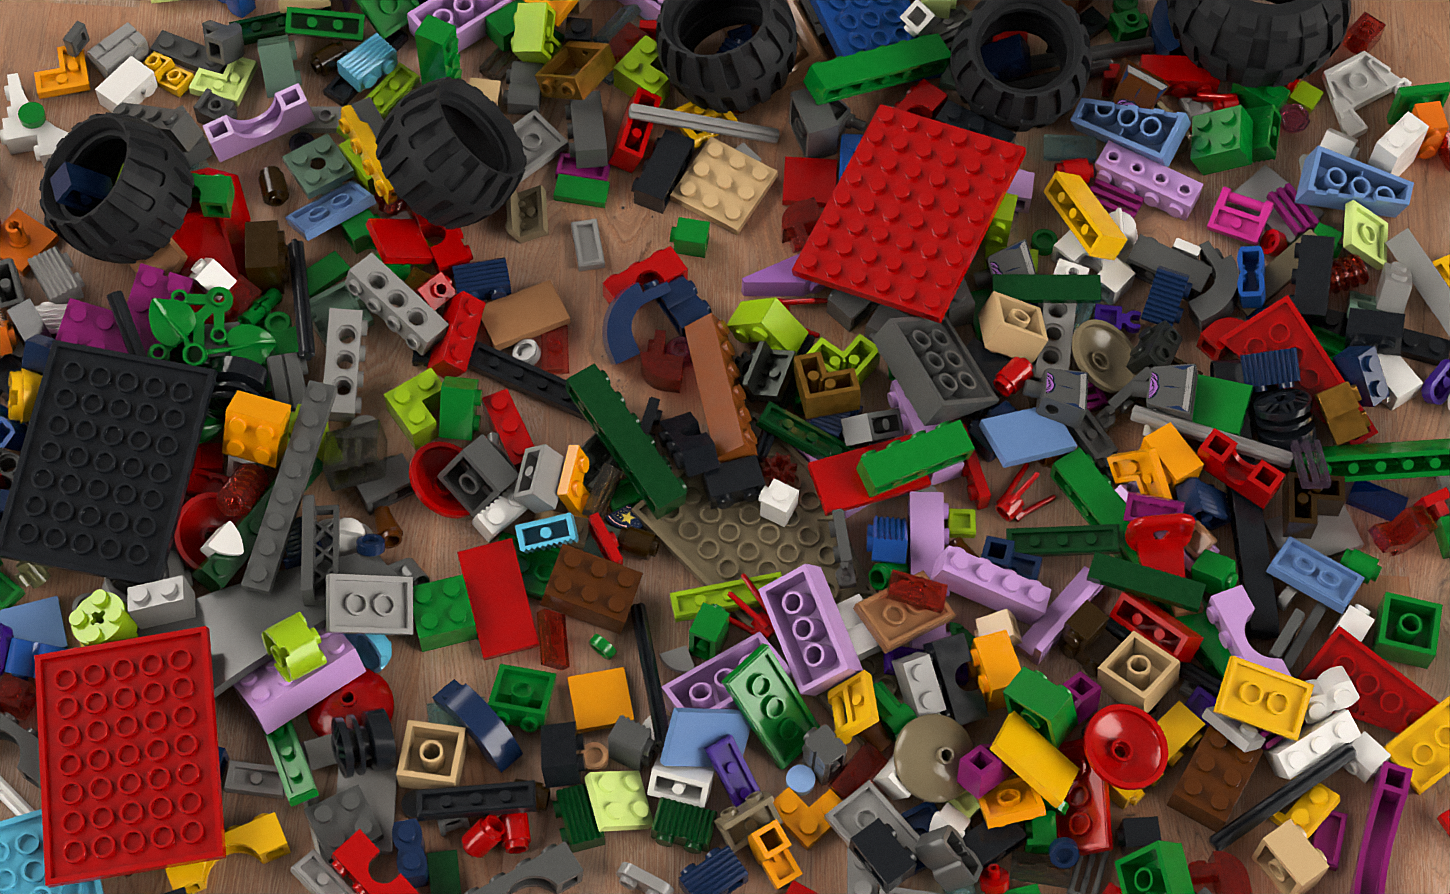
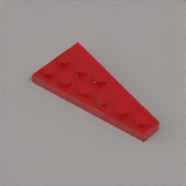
[1218,295,1379,445]
[1296,625,1439,734]

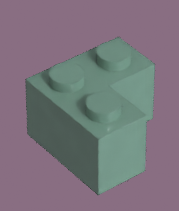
[257,35,302,98]

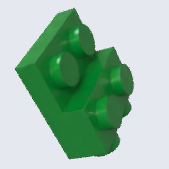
[488,664,557,733]

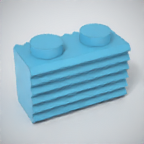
[337,33,398,92]
[515,512,579,554]

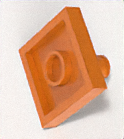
[0,208,59,277]

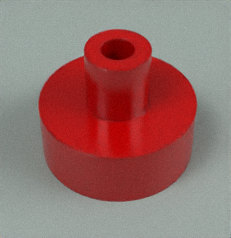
[1260,229,1288,257]
[979,864,1009,894]

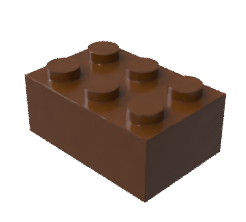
[540,544,643,634]
[1167,725,1264,832]

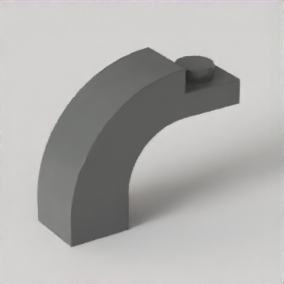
[1188,240,1239,333]

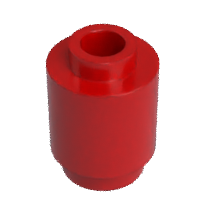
[1054,157,1094,184]
[993,357,1034,397]
[498,813,531,854]
[462,815,505,858]

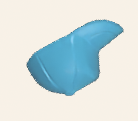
[343,634,392,673]

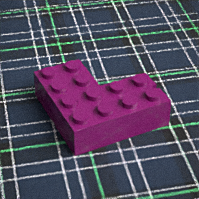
[55,263,195,361]

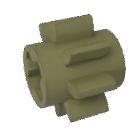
[15,562,51,589]

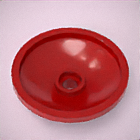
[409,442,471,519]
[173,492,250,571]
[307,667,394,737]
[1083,704,1169,790]

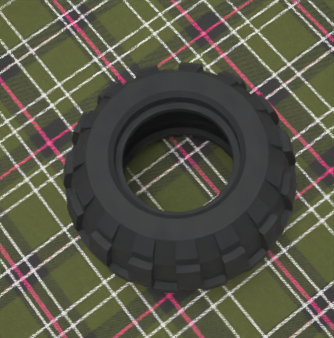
[1166,0,1351,88]

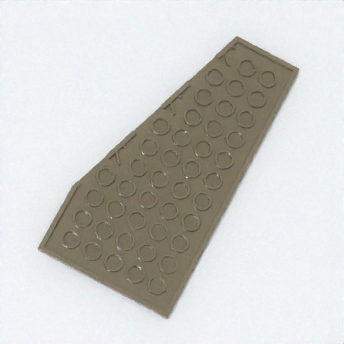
[631,410,904,747]

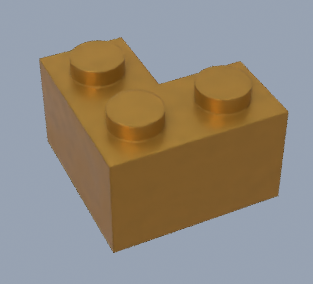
[794,351,861,419]
[1314,381,1371,446]

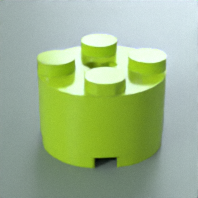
[69,589,138,646]
[261,612,327,682]

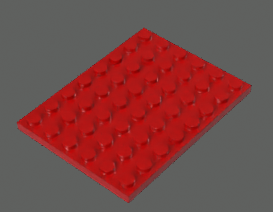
[792,104,1026,324]
[34,626,226,888]

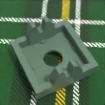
[282,133,355,199]
[310,280,374,347]

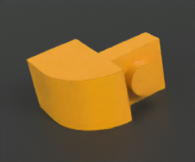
[748,819,803,890]

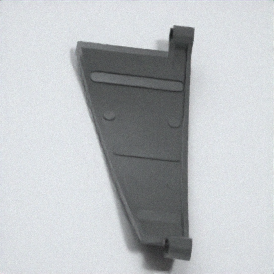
[136,553,430,697]

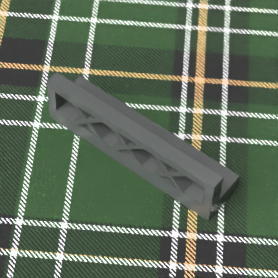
[301,494,340,606]

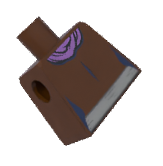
[1109,58,1170,109]

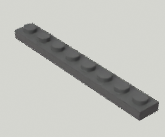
[241,380,338,595]

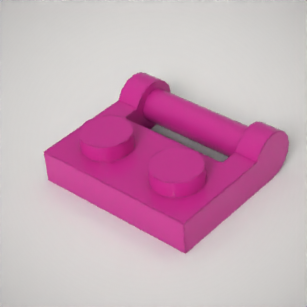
[1207,186,1274,246]

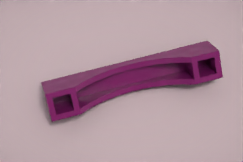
[957,671,1102,799]
[1349,761,1413,894]

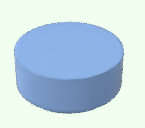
[786,765,815,796]

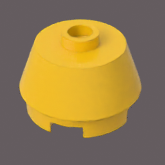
[8,368,43,424]

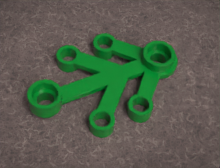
[147,287,233,361]

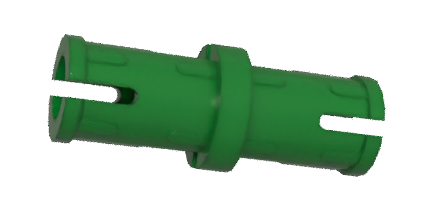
[237,288,283,325]

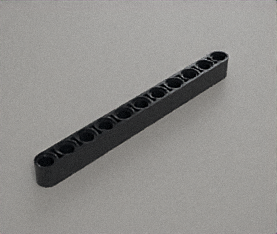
[1210,359,1279,639]

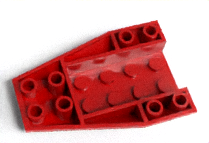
[172,167,251,324]

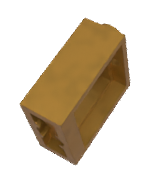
[535,41,616,100]

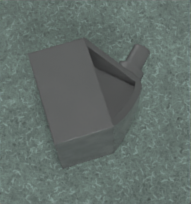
[789,88,867,158]
[437,432,519,518]

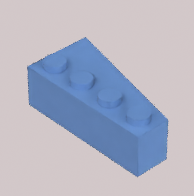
[1070,98,1191,167]
[1294,145,1414,218]

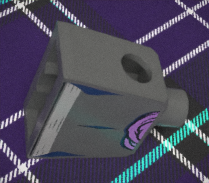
[973,239,1036,288]
[1132,364,1198,422]
[1022,368,1088,429]

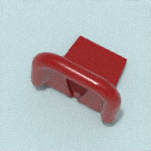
[1125,513,1196,578]

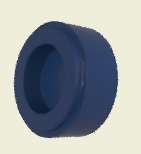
[356,534,385,556]
[1049,837,1080,868]

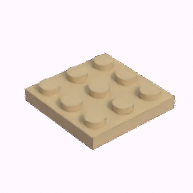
[670,137,778,235]

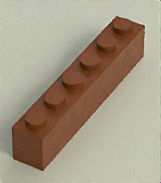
[684,313,758,463]

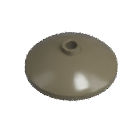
[1072,319,1140,394]
[894,714,974,803]

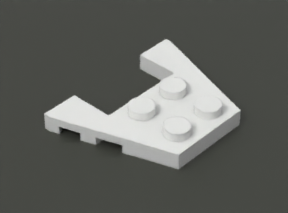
[1321,51,1412,138]

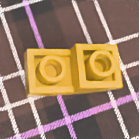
[142,51,194,97]

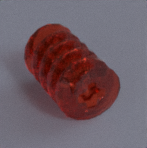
[1329,254,1369,296]
[216,463,269,517]

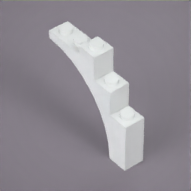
[0,73,68,170]

